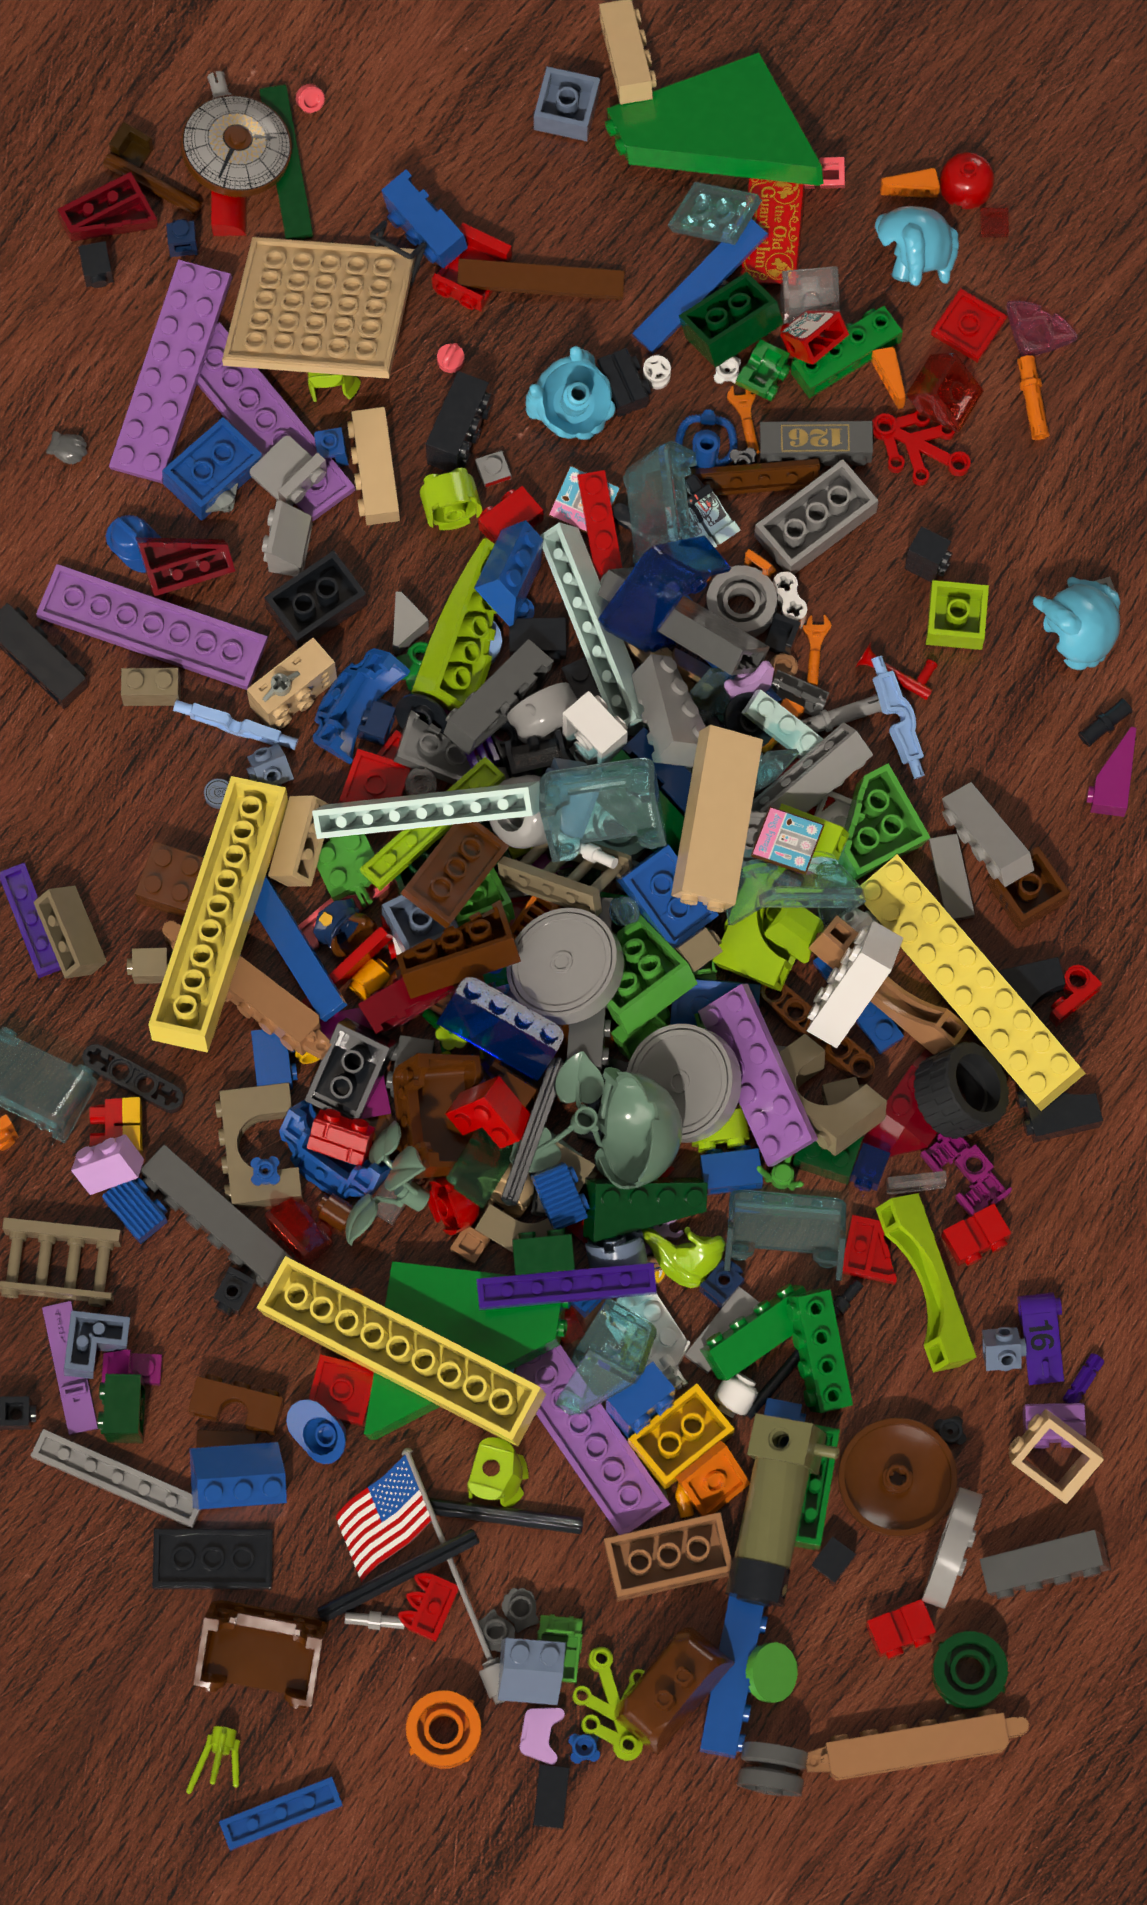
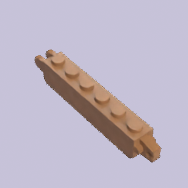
[162,920,331,1060]
[806,1709,1030,1781]

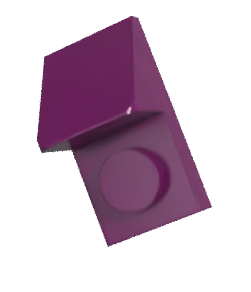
[102,1349,163,1386]

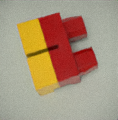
[89,1097,143,1157]

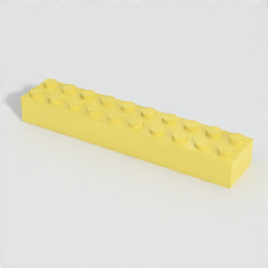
[148,776,288,1052]
[853,854,1086,1111]
[257,1256,546,1446]

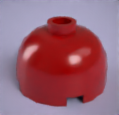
[939,152,995,209]
[428,1175,481,1235]

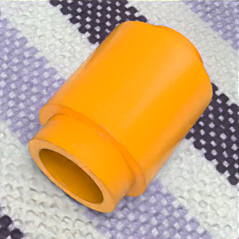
[348,958,391,1001]

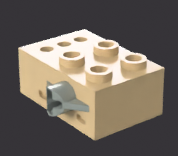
[247,638,337,729]

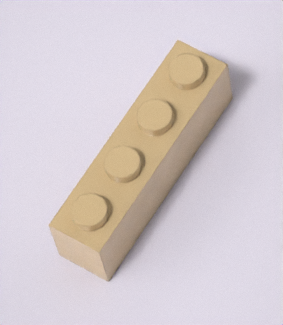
[599,0,656,104]
[347,407,400,525]

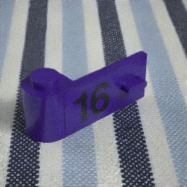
[1017,1292,1064,1385]

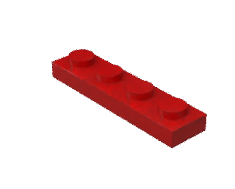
[577,470,622,581]

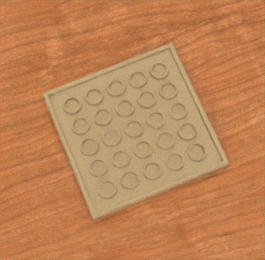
[222,237,416,379]

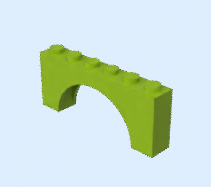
[713,804,850,992]

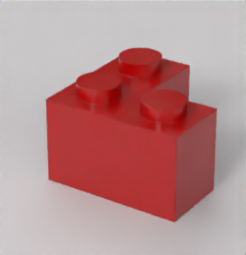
[445,1076,530,1149]

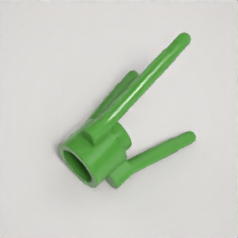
[756,1155,804,1191]

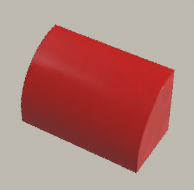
[211,190,246,236]

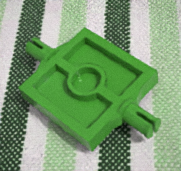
[317,834,375,907]

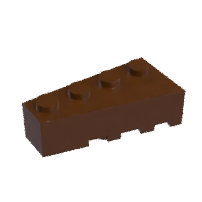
[396,900,521,999]

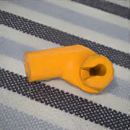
[675,1483,694,1518]

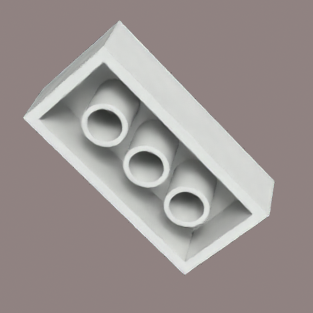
[563,691,628,781]
[807,921,903,1048]

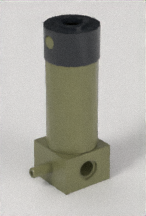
[725,1414,840,1607]

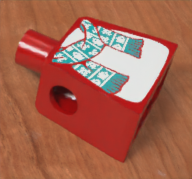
[780,311,849,364]

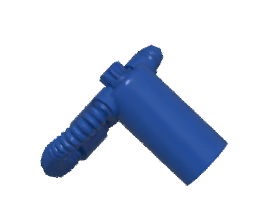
[674,410,738,469]

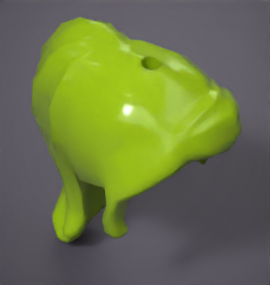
[641,1227,726,1288]

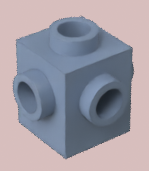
[246,744,294,786]
[982,1327,1026,1371]

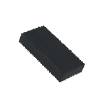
[533,1765,570,1829]

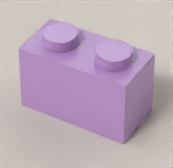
[71,1134,144,1195]

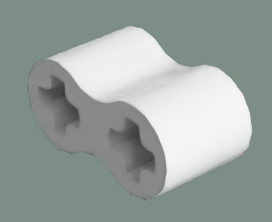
[773,572,807,628]

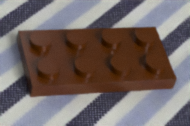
[400,822,509,929]

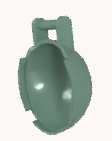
[595,1067,682,1189]

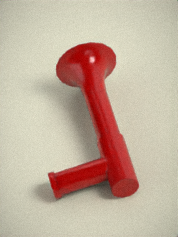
[855,642,938,700]

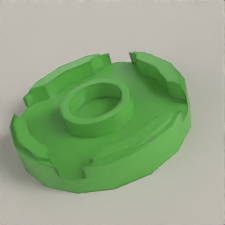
[745,1642,798,1703]

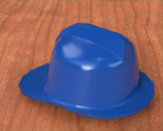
[106,515,161,573]
[286,1399,347,1464]

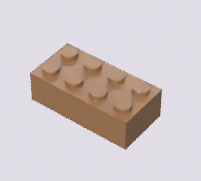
[604,1512,732,1602]

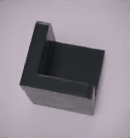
[764,613,801,655]
[812,1536,856,1587]

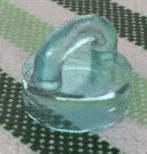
[609,896,640,926]

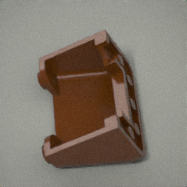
[393,1053,493,1179]
[193,1600,328,1708]

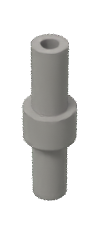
[345,1611,405,1630]

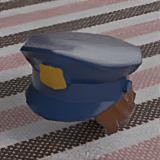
[313,898,380,959]

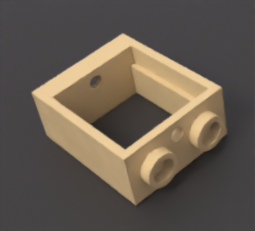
[1008,1409,1104,1504]

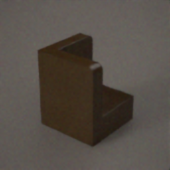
[109,122,154,168]

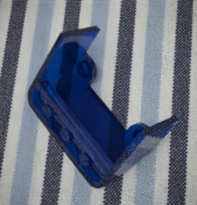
[598,535,731,652]

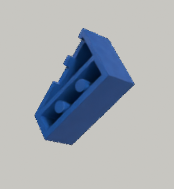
[381,170,468,269]

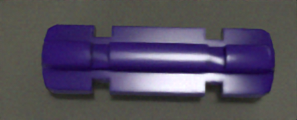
[1063,1353,1104,1403]

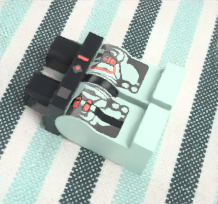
[659,474,741,561]

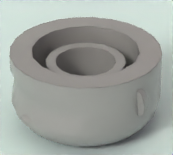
[706,565,777,638]
[507,682,578,744]
[489,775,562,849]

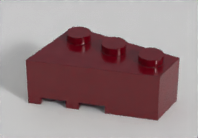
[57,172,157,242]
[135,537,235,596]
[358,975,460,1034]

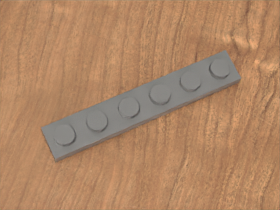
[31,1429,201,1528]

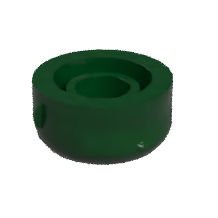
[932,1631,1008,1709]

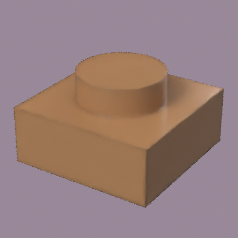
[450,1227,491,1266]

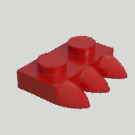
[398,1573,458,1642]

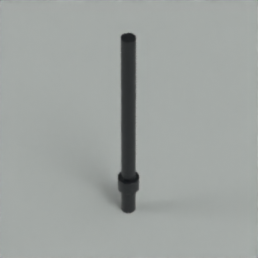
[745,1279,864,1420]

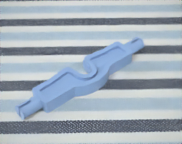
[871,656,925,779]
[173,700,298,750]

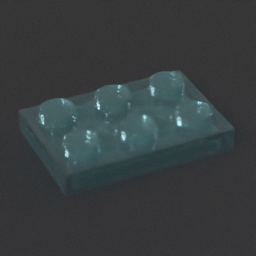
[668,182,762,245]

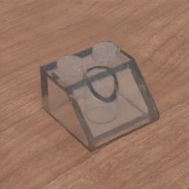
[780,266,840,324]

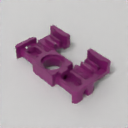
[920,1133,1012,1217]

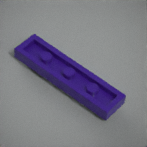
[0,863,61,978]

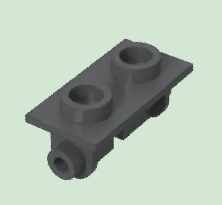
[771,670,829,716]

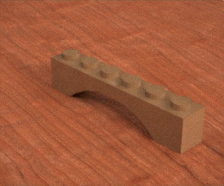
[808,915,969,1055]

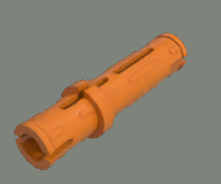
[1017,355,1049,440]

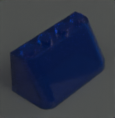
[436,977,564,1082]

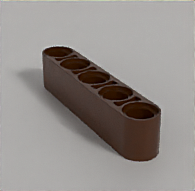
[760,984,875,1085]

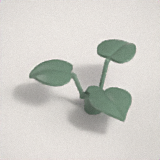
[509,1051,607,1178]
[346,1120,430,1246]

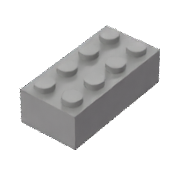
[754,459,879,575]

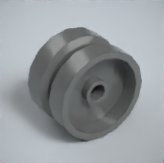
[737,1742,808,1797]

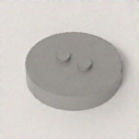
[506,908,624,1025]
[626,1024,742,1143]
[922,1487,983,1609]

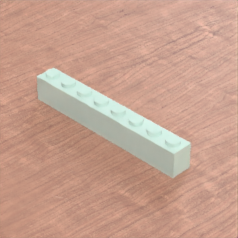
[540,523,648,736]
[312,781,544,839]

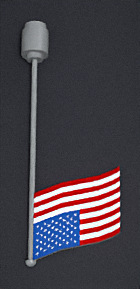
[335,1448,505,1705]

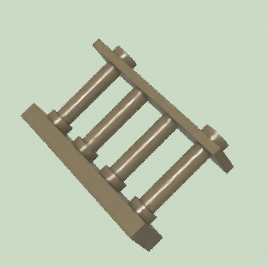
[498,831,633,916]
[0,1217,123,1308]

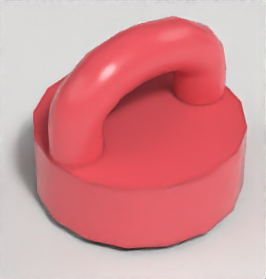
[296,84,325,113]
[437,343,465,373]

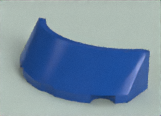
[313,648,410,765]
[279,1099,394,1199]

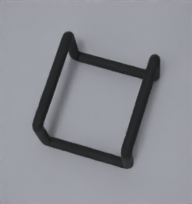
[369,220,426,288]

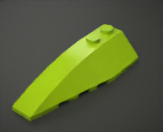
[412,538,497,711]

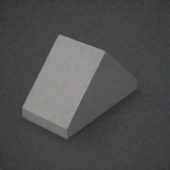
[393,592,429,655]

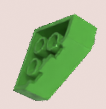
[837,763,931,883]
[606,915,698,1035]

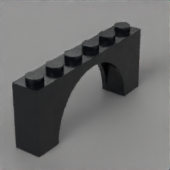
[998,957,1103,1143]

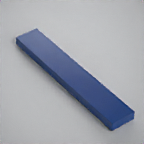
[632,216,768,354]
[254,875,348,1022]

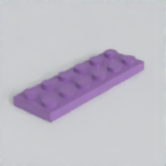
[698,984,818,1166]

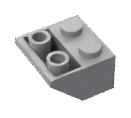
[262,500,313,576]

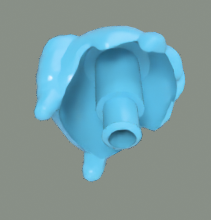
[875,206,959,286]
[525,346,616,440]
[1033,577,1120,670]

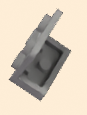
[250,436,327,506]

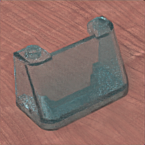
[623,441,708,574]
[539,758,667,862]
[0,1026,98,1143]
[555,1299,657,1415]

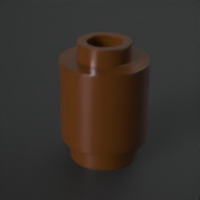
[316,1193,354,1232]

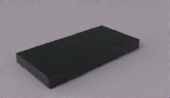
[152,1529,273,1590]

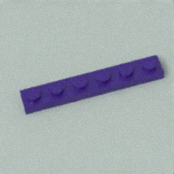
[477,1263,657,1310]

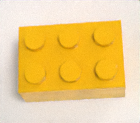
[628,1384,734,1490]

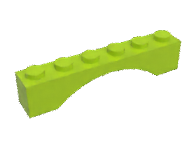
[875,1193,977,1373]

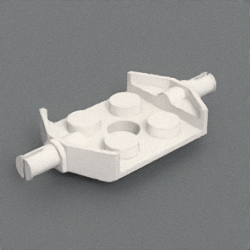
[606,1293,690,1390]

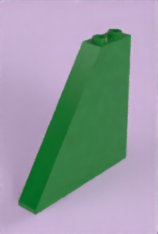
[605,53,824,186]
[364,1261,571,1440]

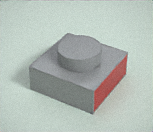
[475,451,511,488]

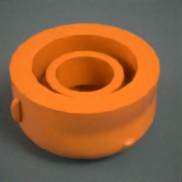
[406,1690,481,1769]

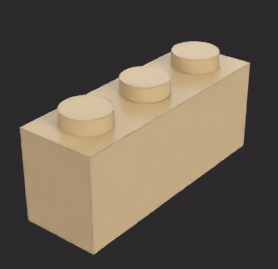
[268,796,328,887]

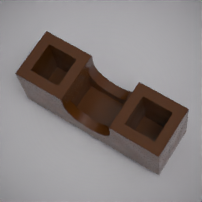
[188,1374,284,1437]

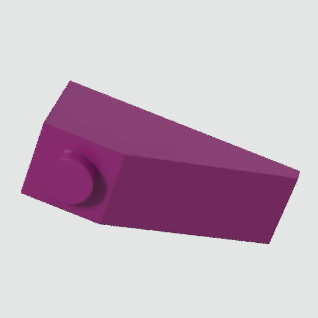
[1086,727,1136,817]

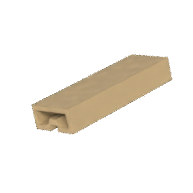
[671,725,763,912]

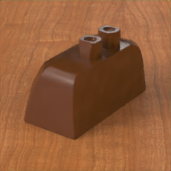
[615,1627,735,1756]

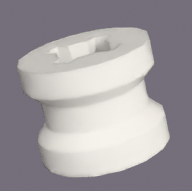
[643,355,671,390]

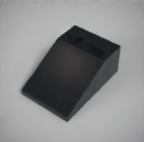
[304,1017,398,1119]

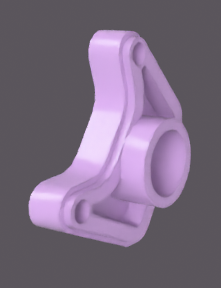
[724,661,774,700]
[520,1708,565,1765]

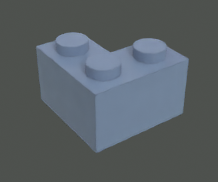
[64,1311,130,1379]

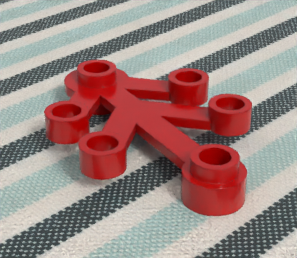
[872,408,971,486]

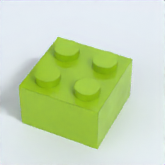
[926,580,989,650]

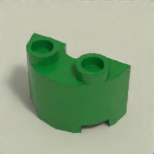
[735,339,791,401]

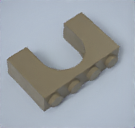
[779,1034,887,1156]
[215,1083,303,1210]
[475,1142,597,1252]

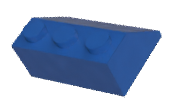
[474,520,543,626]
[189,1442,287,1509]

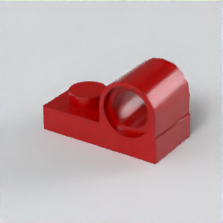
[1049,965,1102,1027]

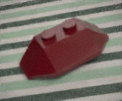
[862,1049,938,1158]

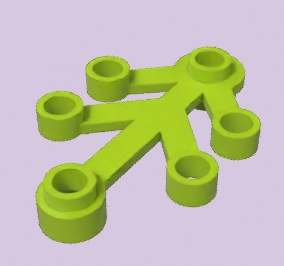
[572,1647,645,1761]

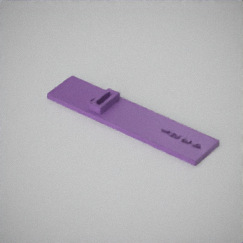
[42,1301,98,1435]

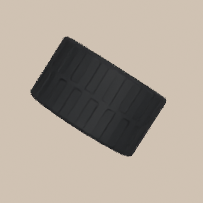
[914,1042,1009,1139]

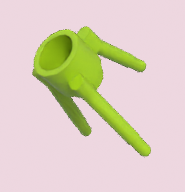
[186,1726,240,1794]

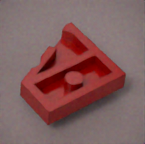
[840,1215,897,1285]

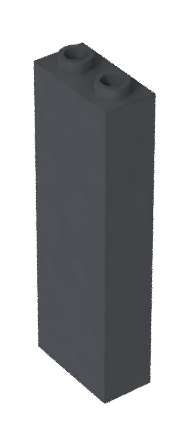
[597,567,769,675]

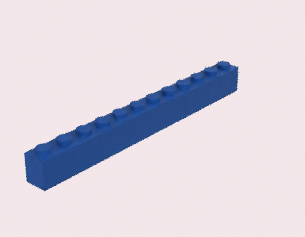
[699,1398,806,1759]

